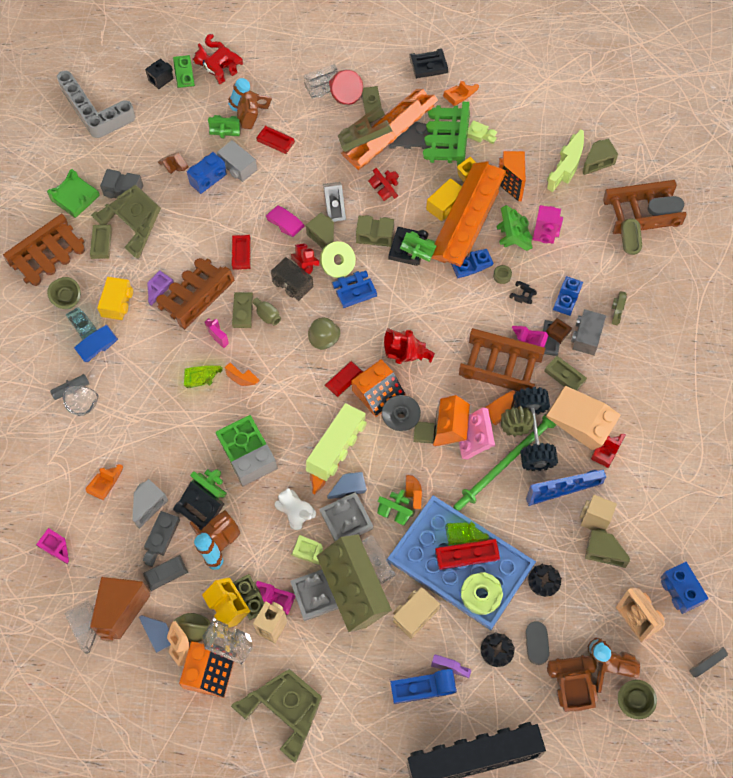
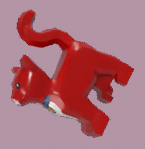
[192,34,243,85]

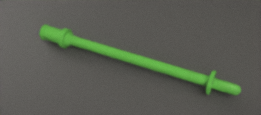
[453,414,556,511]

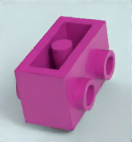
[533,205,563,244]

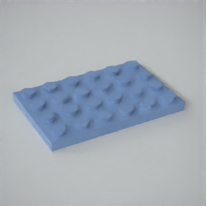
[387,495,536,630]

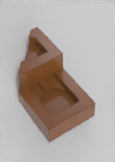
[158,152,189,174]

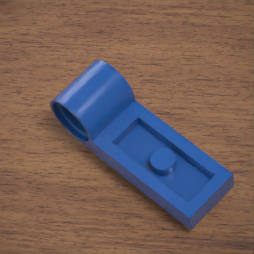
[390,669,457,704]

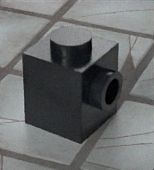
[145,58,174,90]

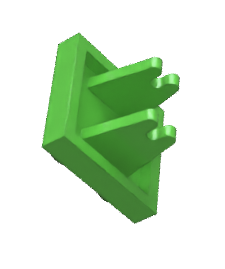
[496,205,533,251]

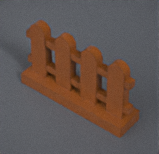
[3,213,85,286]
[156,258,235,330]

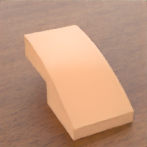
[167,621,189,666]

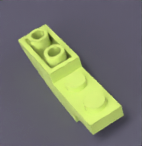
[547,129,584,192]

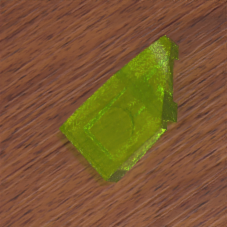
[184,366,223,388]
[445,521,489,545]

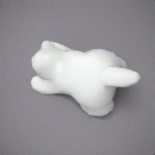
[274,488,316,530]

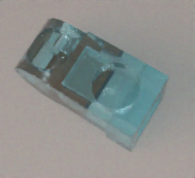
[65,307,97,340]

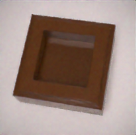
[546,318,572,344]

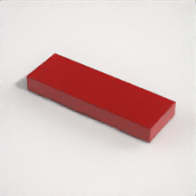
[435,539,500,570]

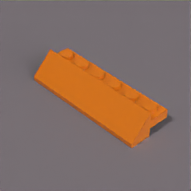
[341,89,438,171]
[432,161,506,267]

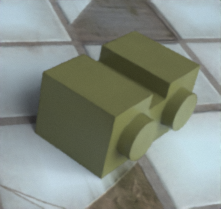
[356,215,394,247]

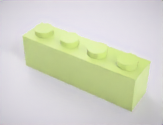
[306,403,367,481]

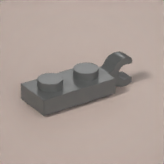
[143,511,180,567]

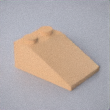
[545,386,620,451]
[616,588,666,642]

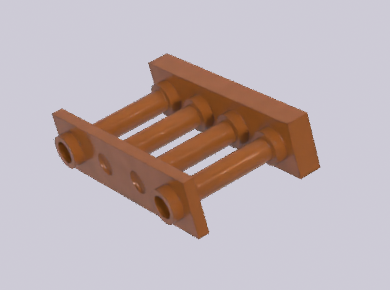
[603,180,687,234]
[459,328,545,392]

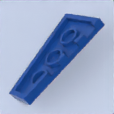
[526,470,606,506]

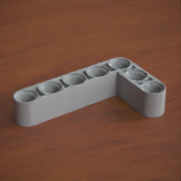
[57,71,136,138]

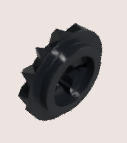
[528,563,562,597]
[481,632,515,667]

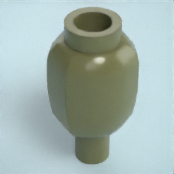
[252,298,281,326]

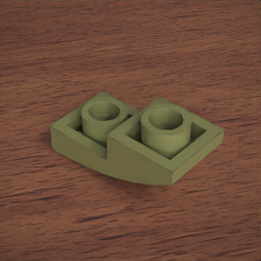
[233,574,264,620]

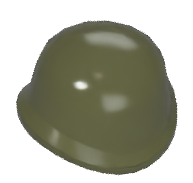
[47,277,81,309]
[308,317,340,350]
[174,613,211,642]
[618,679,657,719]

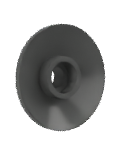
[382,395,421,431]

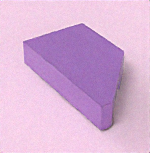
[147,270,174,306]
[431,654,471,678]

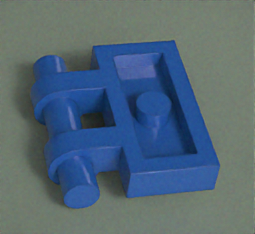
[332,270,377,308]

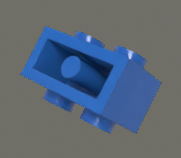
[186,152,227,194]
[660,561,709,614]

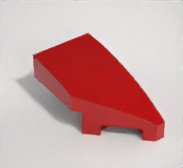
[591,433,626,468]

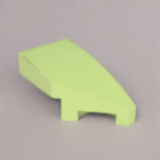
[291,535,323,565]

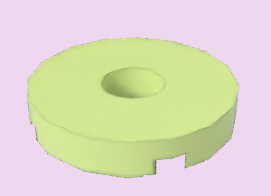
[320,241,355,278]
[461,572,503,615]

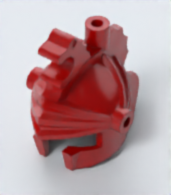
[384,328,435,364]

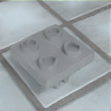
[319,492,373,541]
[290,570,338,621]

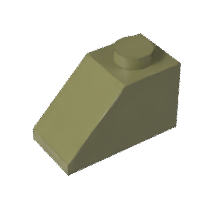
[583,138,618,175]
[306,212,334,249]
[585,529,630,568]

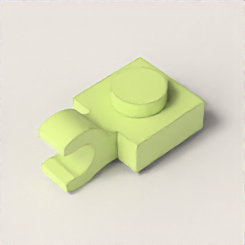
[467,120,497,144]

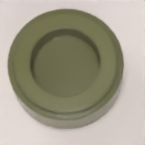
[493,265,512,284]

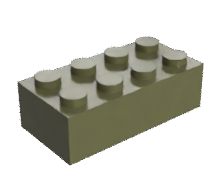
[317,534,392,632]

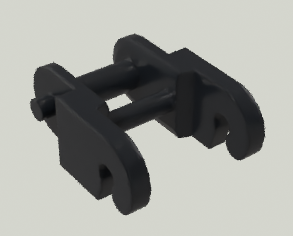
[509,281,537,304]

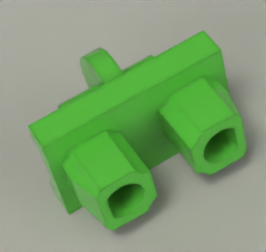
[173,55,195,88]
[208,115,240,139]
[400,231,436,262]
[190,469,227,499]
[377,490,415,526]

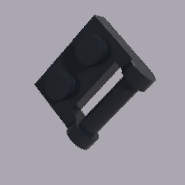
[409,48,448,79]
[388,227,429,266]
[173,481,224,530]

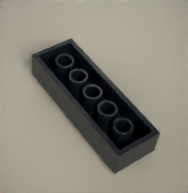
[406,722,546,778]

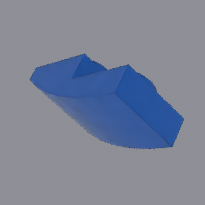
[451,249,494,279]
[553,276,583,316]
[74,325,118,363]

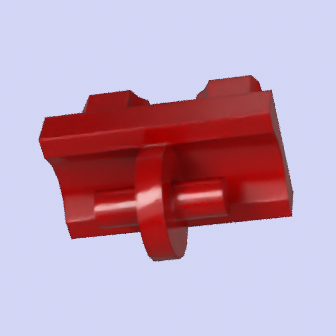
[368,168,399,201]
[291,243,319,276]

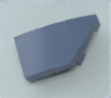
[327,472,367,499]
[139,615,171,653]

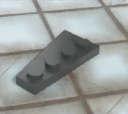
[389,122,459,149]

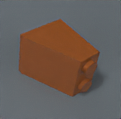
[90,577,151,642]

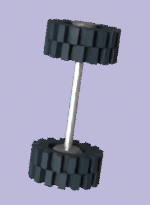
[513,387,558,471]

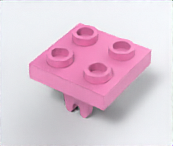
[459,407,495,460]

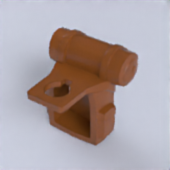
[547,654,598,712]

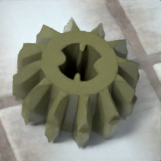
[501,406,534,437]

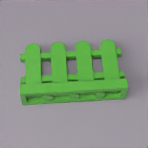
[423,102,470,166]

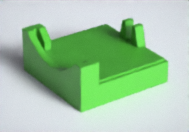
[47,169,100,218]
[215,415,266,467]

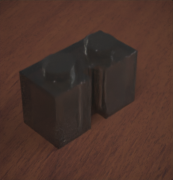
[271,257,314,301]

